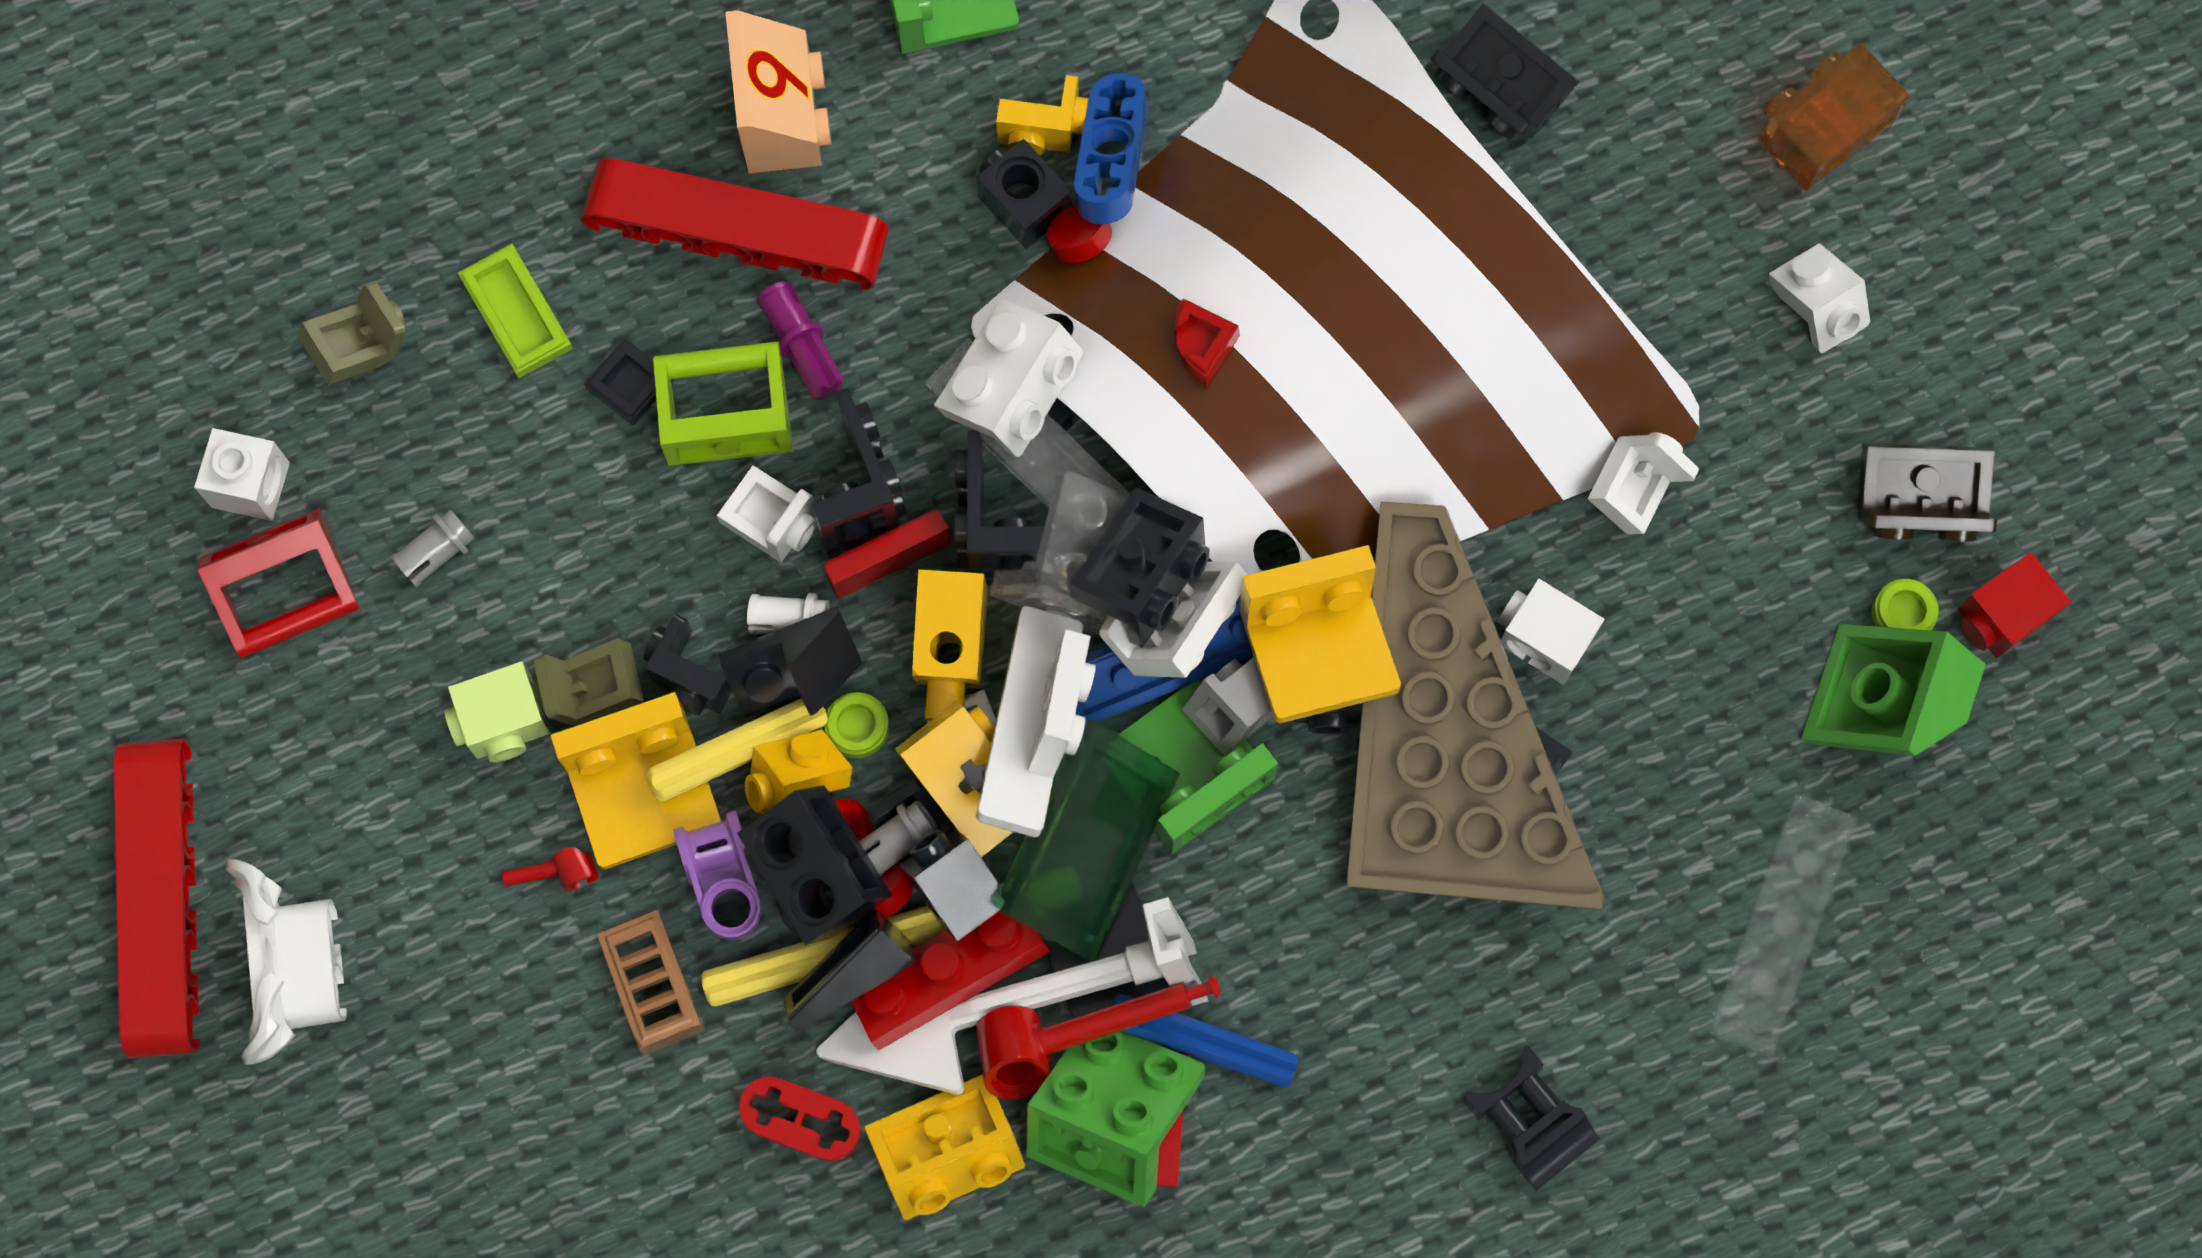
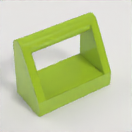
[653,341,793,466]

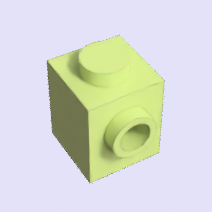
[444,661,551,762]

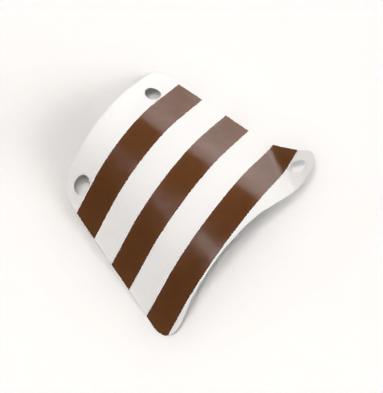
[971,0,1699,575]

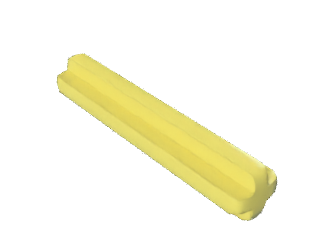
[646,698,828,802]

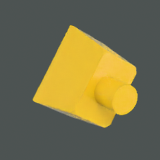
[912,570,988,721]

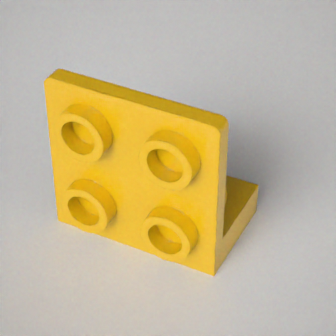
[1239,545,1401,723]
[550,692,721,869]

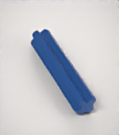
[1111,994,1298,1087]

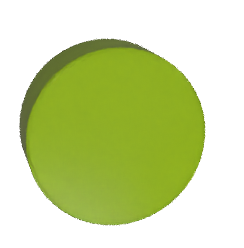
[1872,579,1939,630]
[824,692,889,758]

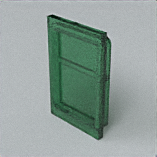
[1000,720,1180,962]

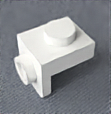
[1769,243,1870,353]
[1588,432,1699,534]
[717,465,817,563]

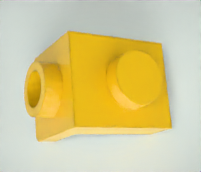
[996,75,1089,156]
[745,729,853,829]

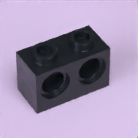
[737,785,892,945]

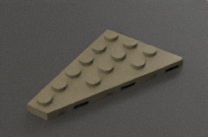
[1347,502,1605,910]

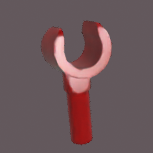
[502,847,599,892]

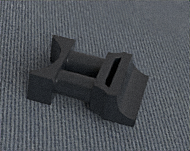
[1464,1045,1601,1191]

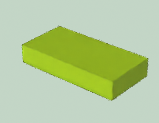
[458,244,573,379]

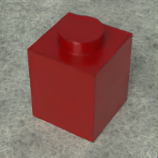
[1957,552,2072,659]

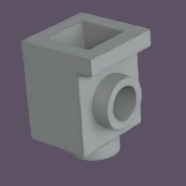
[1181,657,1274,756]

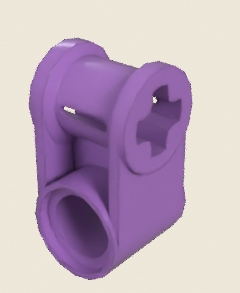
[673,810,762,941]

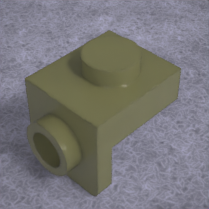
[297,282,405,386]
[534,638,644,727]

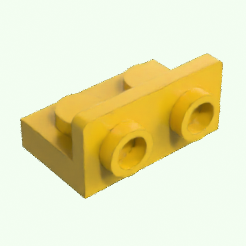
[864,1074,1025,1220]

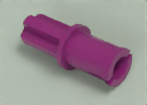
[757,281,843,400]

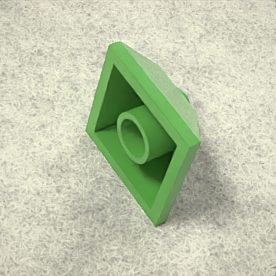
[1801,624,1986,756]

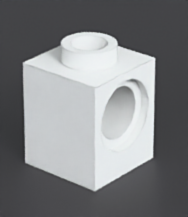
[194,428,290,521]
[1497,579,1605,685]

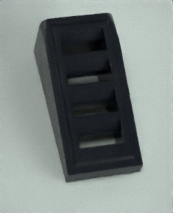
[784,910,916,1032]

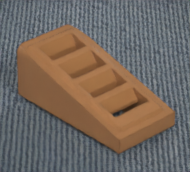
[597,909,705,1055]

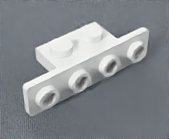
[976,606,1096,837]

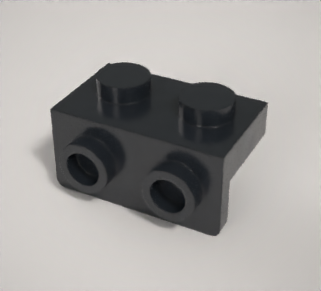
[1430,3,1580,139]

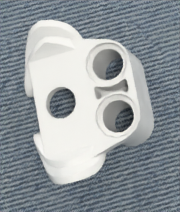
[225,859,347,1065]

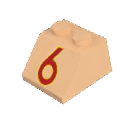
[725,10,831,174]

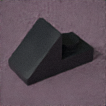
[719,606,862,717]

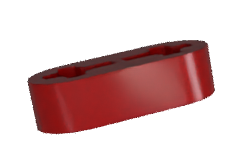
[739,1076,862,1162]

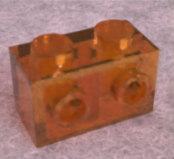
[1757,43,1911,192]

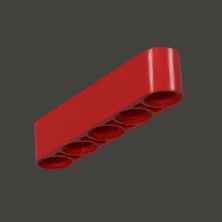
[581,158,889,290]
[114,738,200,1059]

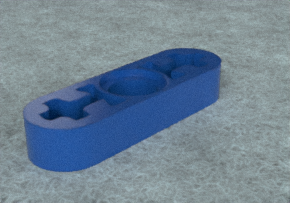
[1074,73,1148,224]

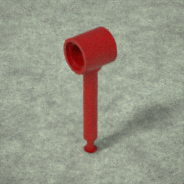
[976,974,1221,1099]

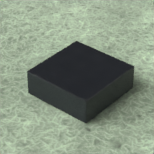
[584,338,674,426]

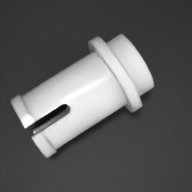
[747,593,830,635]

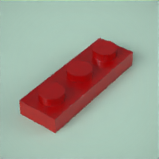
[851,890,1050,1050]

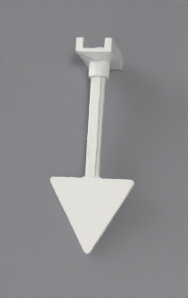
[816,897,1208,1095]

